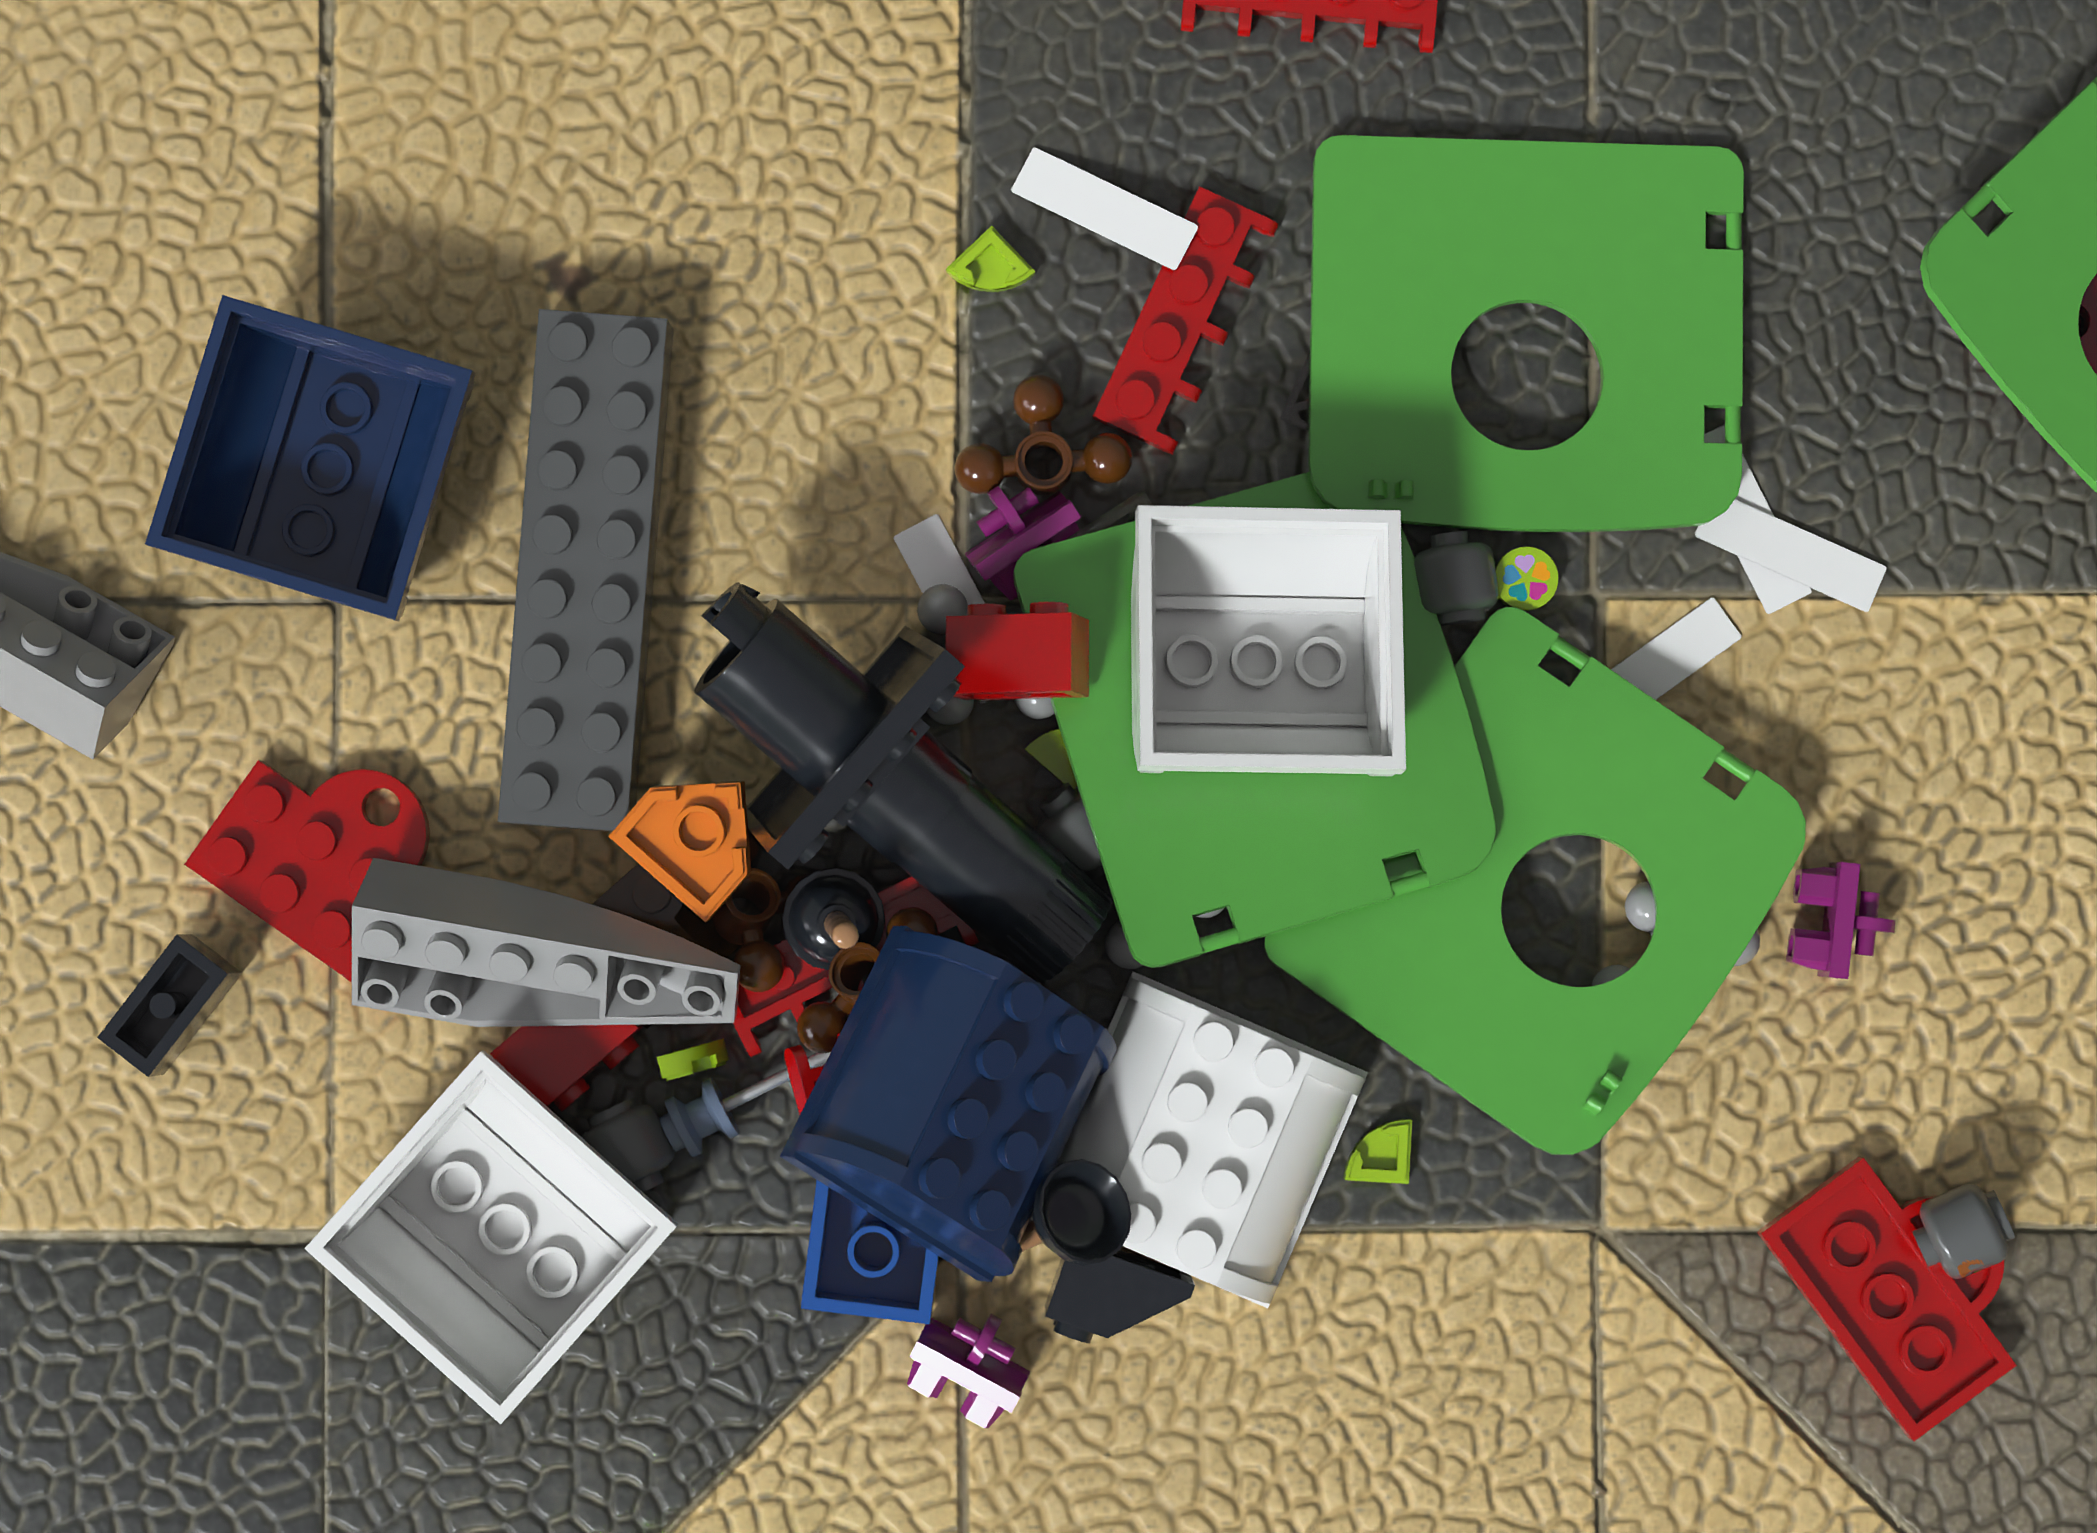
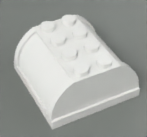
[1131,505,1406,776]
[1055,971,1368,1308]
[304,1051,679,1424]

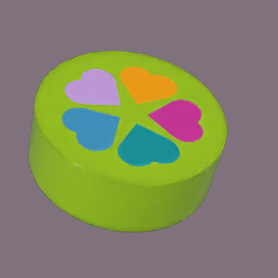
[1495,547,1558,612]

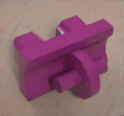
[965,486,1082,600]
[1786,862,1896,979]
[907,1313,1031,1428]

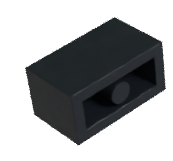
[97,934,242,1077]

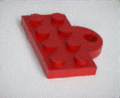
[184,760,430,982]
[1757,1156,2017,1442]

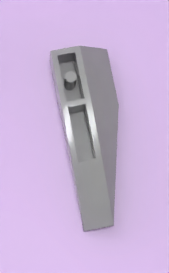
[0,552,175,759]
[352,858,741,1027]

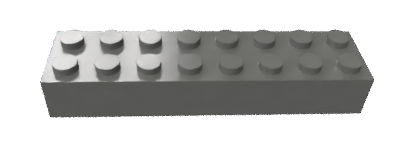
[498,309,674,832]

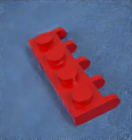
[1180,0,1438,53]
[1092,186,1279,454]
[733,876,980,1057]

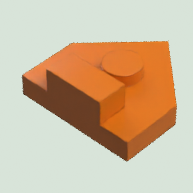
[608,781,751,923]

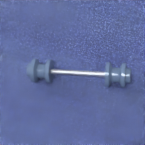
[659,1018,848,1158]

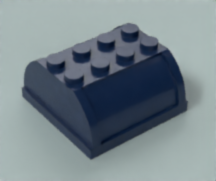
[145,295,476,622]
[780,926,1117,1282]

